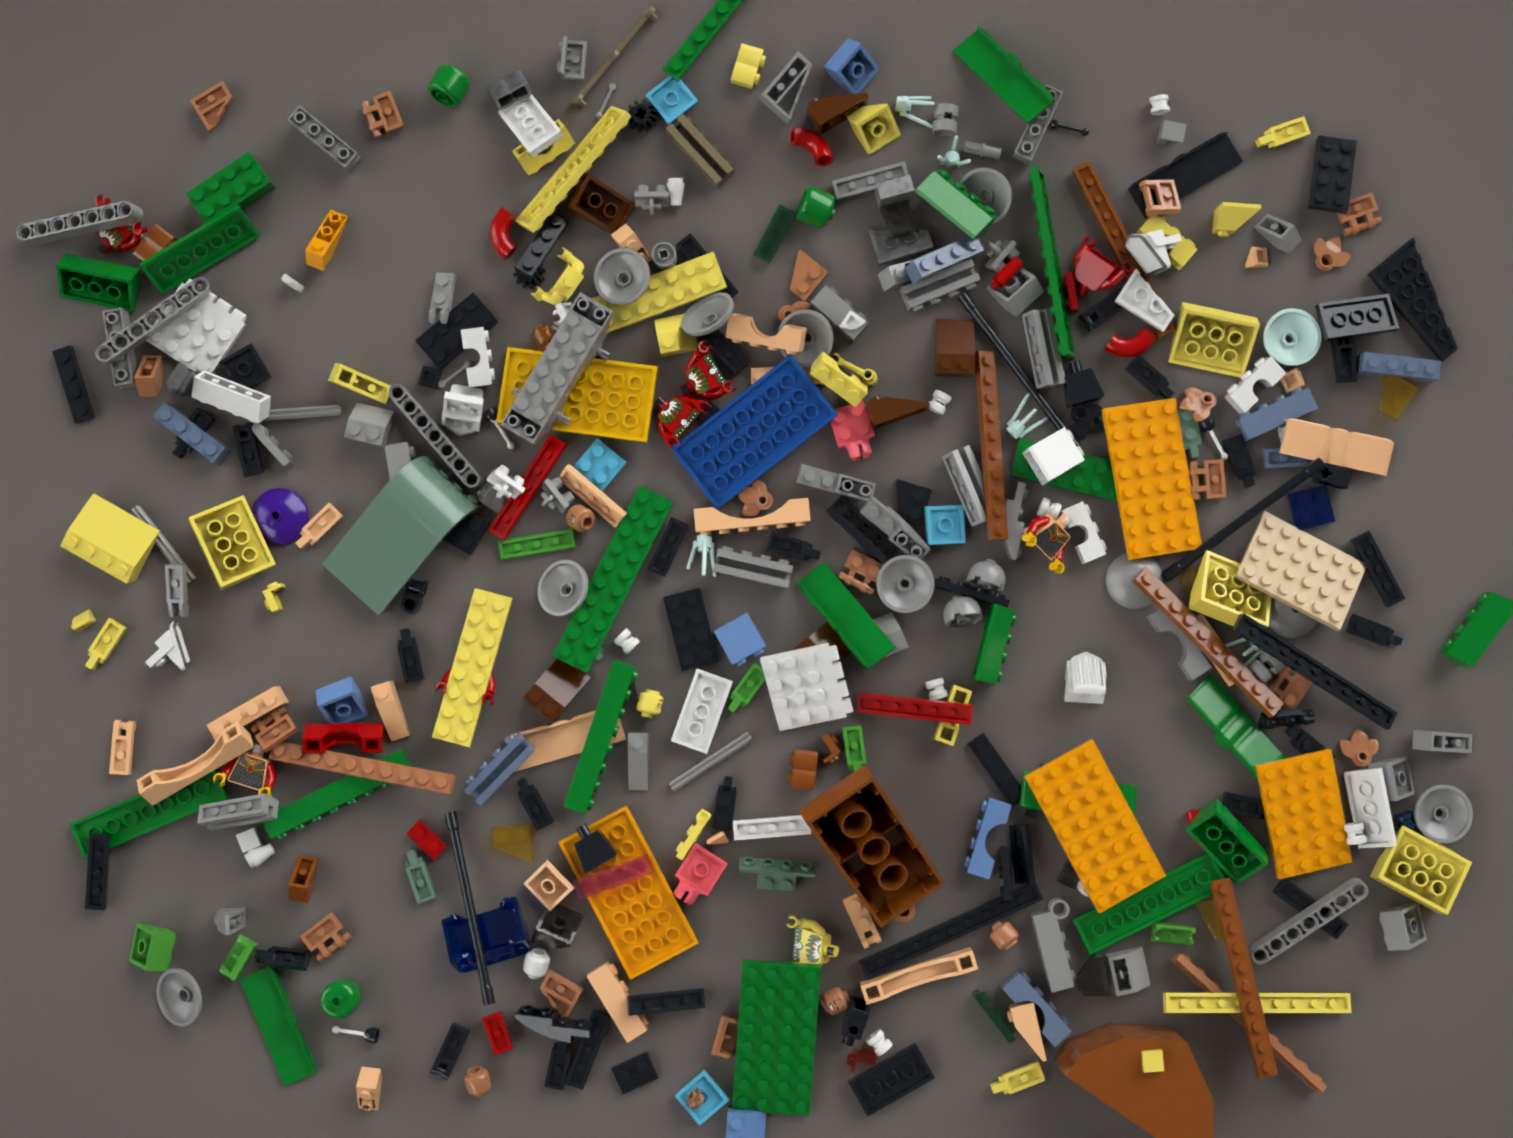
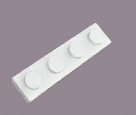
[733,815,811,840]

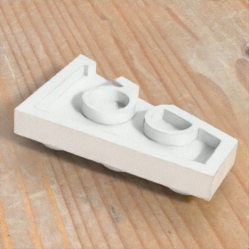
[1114,269,1174,332]

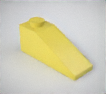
[328,363,391,404]

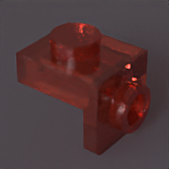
[846,1048,877,1072]

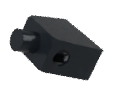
[1064,360,1105,408]
[574,823,619,874]
[842,995,870,1046]

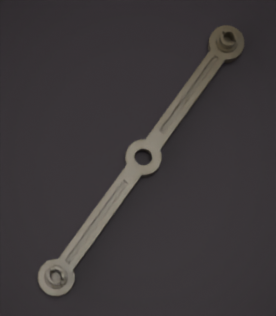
[571,5,658,108]

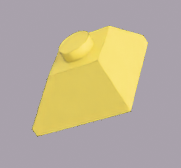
[847,103,901,155]
[1212,202,1261,237]
[654,314,698,357]

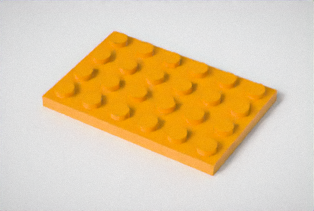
[1255,749,1353,879]

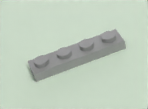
[832,161,909,201]

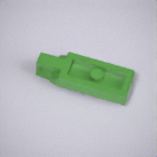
[727,662,766,713]
[842,725,867,771]

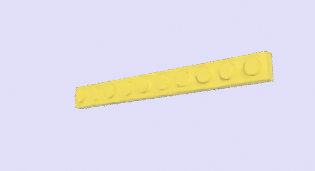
[1163,993,1352,1013]

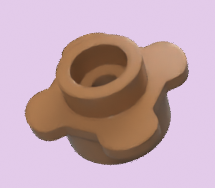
[686,1088,704,1109]

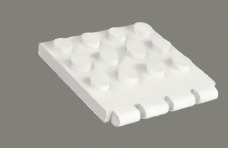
[146,279,247,374]
[760,643,853,731]

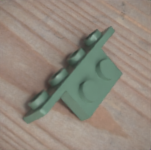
[739,857,816,892]

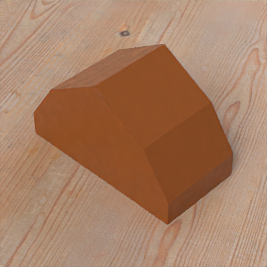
[799,765,945,928]
[1054,1022,1214,1138]

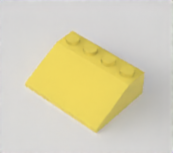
[1168,302,1260,377]
[60,494,160,584]
[189,495,276,591]
[1189,550,1272,628]
[1370,825,1472,915]

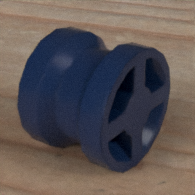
[1393,810,1417,830]

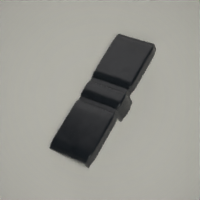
[1128,131,1243,218]

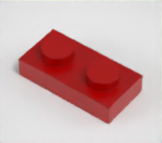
[1062,271,1079,313]
[406,819,448,860]
[482,1011,514,1055]

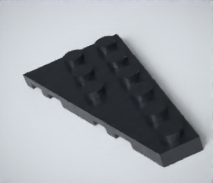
[1367,237,1458,362]

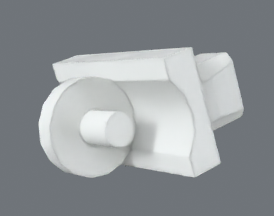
[487,465,525,500]

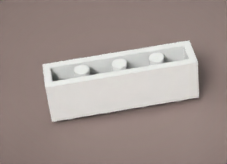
[192,371,271,423]

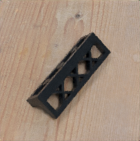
[826,495,897,564]

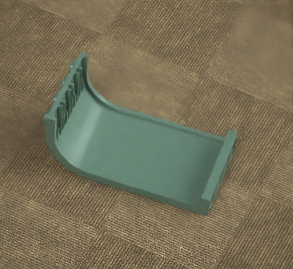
[322,456,482,616]

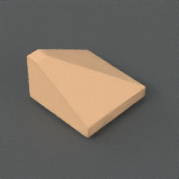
[1245,247,1268,268]
[1280,367,1305,393]
[706,831,730,844]

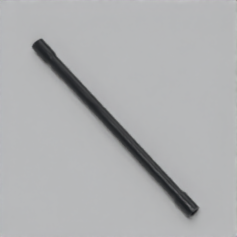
[957,292,1080,447]
[1162,457,1326,582]
[445,811,495,1006]

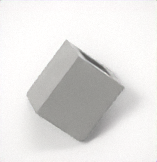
[1157,120,1187,145]

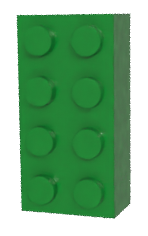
[185,151,276,224]

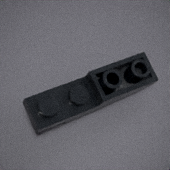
[515,1005,595,1043]

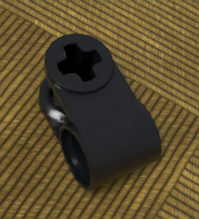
[1311,465,1351,489]
[400,578,428,614]

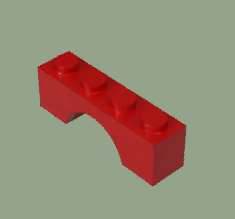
[302,723,385,754]

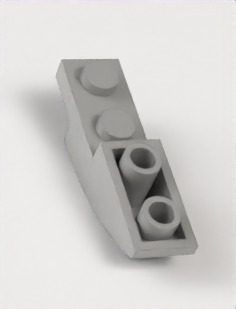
[796,464,876,502]
[1003,482,1028,561]
[860,497,930,559]

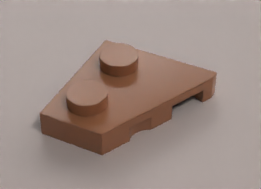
[190,81,234,133]

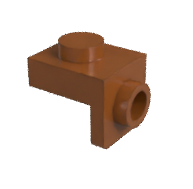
[821,733,841,764]

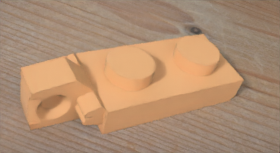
[295,502,344,550]

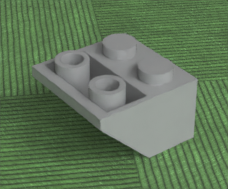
[1104,946,1151,996]

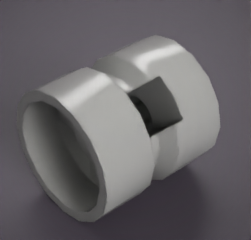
[932,103,959,137]
[651,242,677,271]
[1247,652,1284,684]

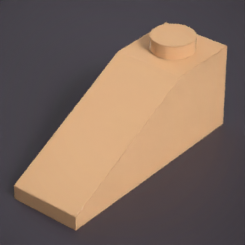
[371,681,410,742]
[1006,1001,1047,1062]

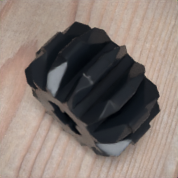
[627,99,658,133]
[513,263,546,290]

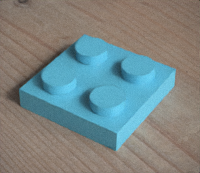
[645,76,699,126]
[573,438,627,492]
[924,505,966,545]
[674,1069,729,1126]

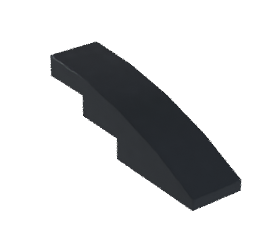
[1331,338,1357,383]

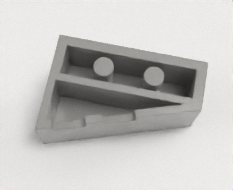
[759,51,812,124]

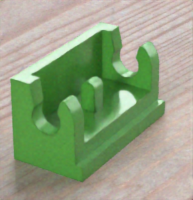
[1151,922,1196,945]
[219,934,259,981]

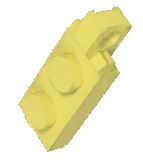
[1255,116,1311,148]
[85,618,127,670]
[676,809,712,860]
[990,1061,1045,1094]

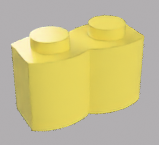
[731,43,766,90]

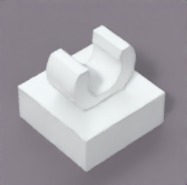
[553,302,572,324]

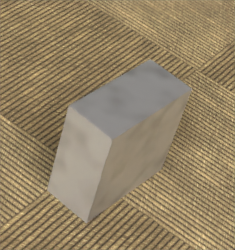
[875,175,914,208]

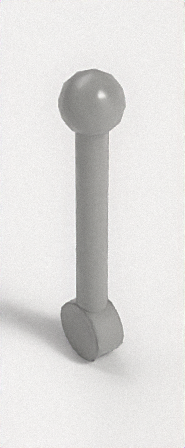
[595,83,617,119]
[438,361,472,388]

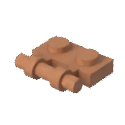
[361,90,405,139]
[1337,192,1382,236]
[1189,459,1226,500]
[838,549,883,595]
[1268,665,1313,709]
[250,706,299,753]
[300,912,352,962]

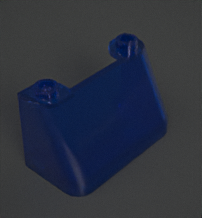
[442,896,532,973]

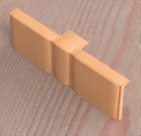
[1279,418,1394,476]
[505,710,626,772]

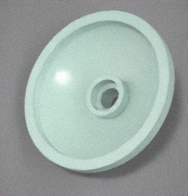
[1263,308,1321,366]

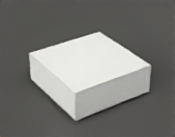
[236,827,262,853]

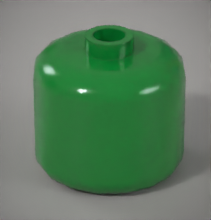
[428,64,470,107]
[796,186,835,228]
[320,978,362,1019]

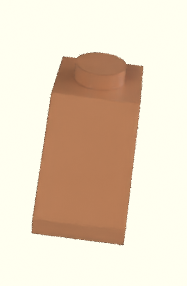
[134,355,163,397]

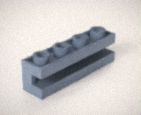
[1234,387,1318,441]
[464,732,536,806]

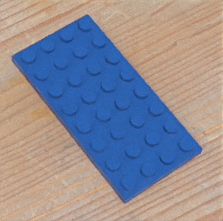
[671,354,838,510]

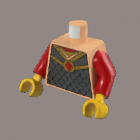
[1022,513,1072,573]
[213,743,277,797]

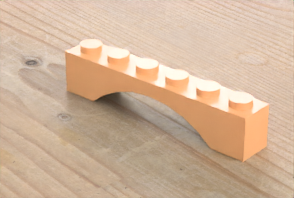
[694,498,811,535]
[136,721,254,806]
[859,947,978,1005]

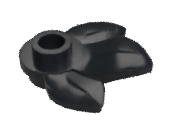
[1070,404,1103,440]

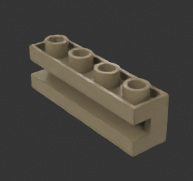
[666,113,734,188]

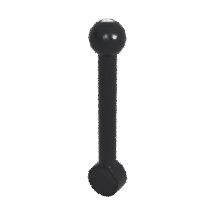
[1050,120,1089,136]

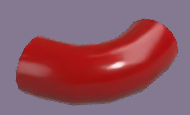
[790,127,833,167]
[489,207,517,260]
[1104,328,1157,357]

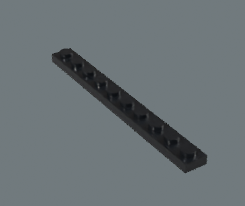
[1232,613,1397,730]
[859,882,1044,979]

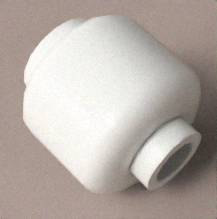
[523,948,550,979]

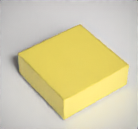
[1141,1049,1164,1073]

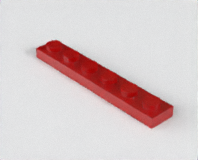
[488,434,568,541]
[857,692,973,725]

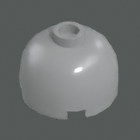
[966,559,1006,593]
[943,595,983,629]

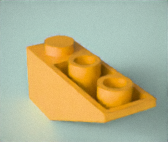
[305,210,348,271]

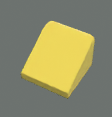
[71,609,96,631]

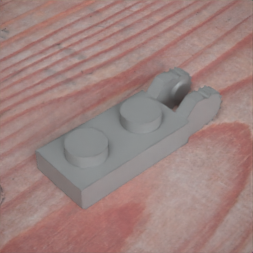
[428,273,456,324]
[252,423,294,468]
[165,564,189,618]

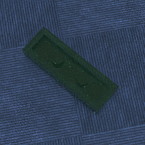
[753,204,796,264]
[972,989,1015,1044]

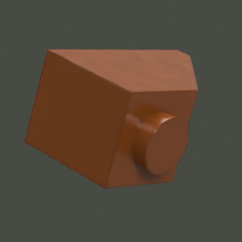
[288,855,318,903]

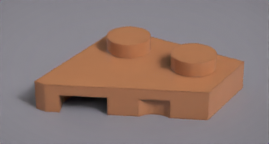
[790,249,828,302]
[540,970,584,1018]

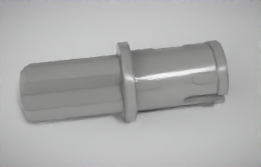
[963,141,1002,160]

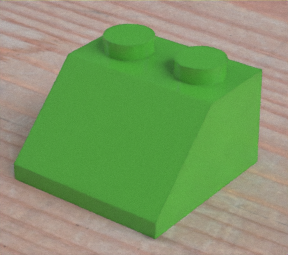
[129,923,176,971]

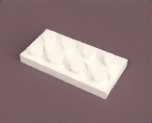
[498,94,564,158]
[671,668,733,754]
[1343,768,1397,848]

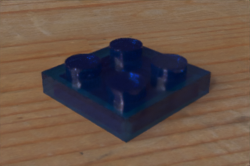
[1287,485,1336,530]

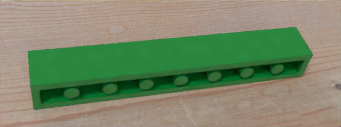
[563,659,638,814]
[263,749,413,840]

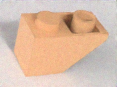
[611,224,652,263]
[356,1067,382,1111]

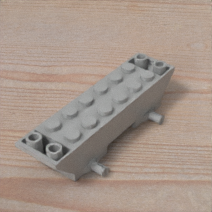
[500,292,614,444]

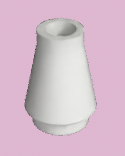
[666,178,685,206]
[244,843,276,868]

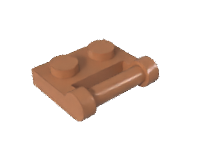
[1139,179,1181,217]

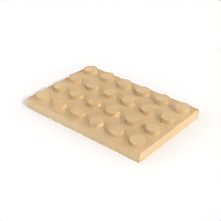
[1234,511,1366,631]

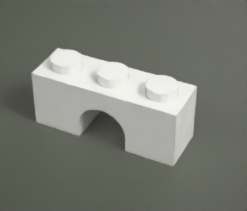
[461,327,495,387]
[1224,356,1286,414]
[1060,501,1107,564]

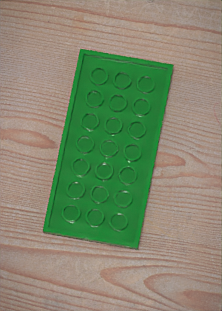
[732,959,821,1116]

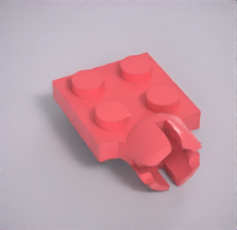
[830,401,875,461]
[674,842,728,905]

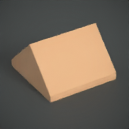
[523,860,574,911]

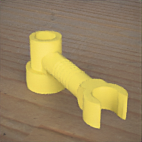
[833,353,878,386]

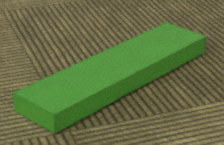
[498,529,577,560]

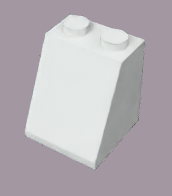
[1022,427,1085,486]

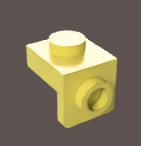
[262,582,286,613]

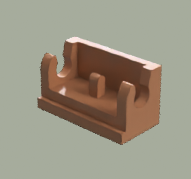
[711,1013,739,1059]

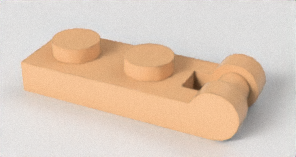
[109,720,136,775]
[842,893,882,949]

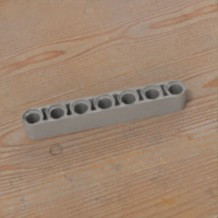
[16,201,143,245]
[95,277,211,365]
[388,384,483,489]
[1249,878,1369,965]

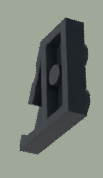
[896,479,932,527]

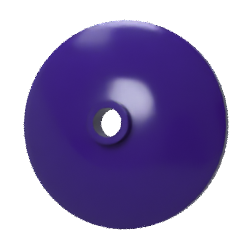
[251,488,309,545]

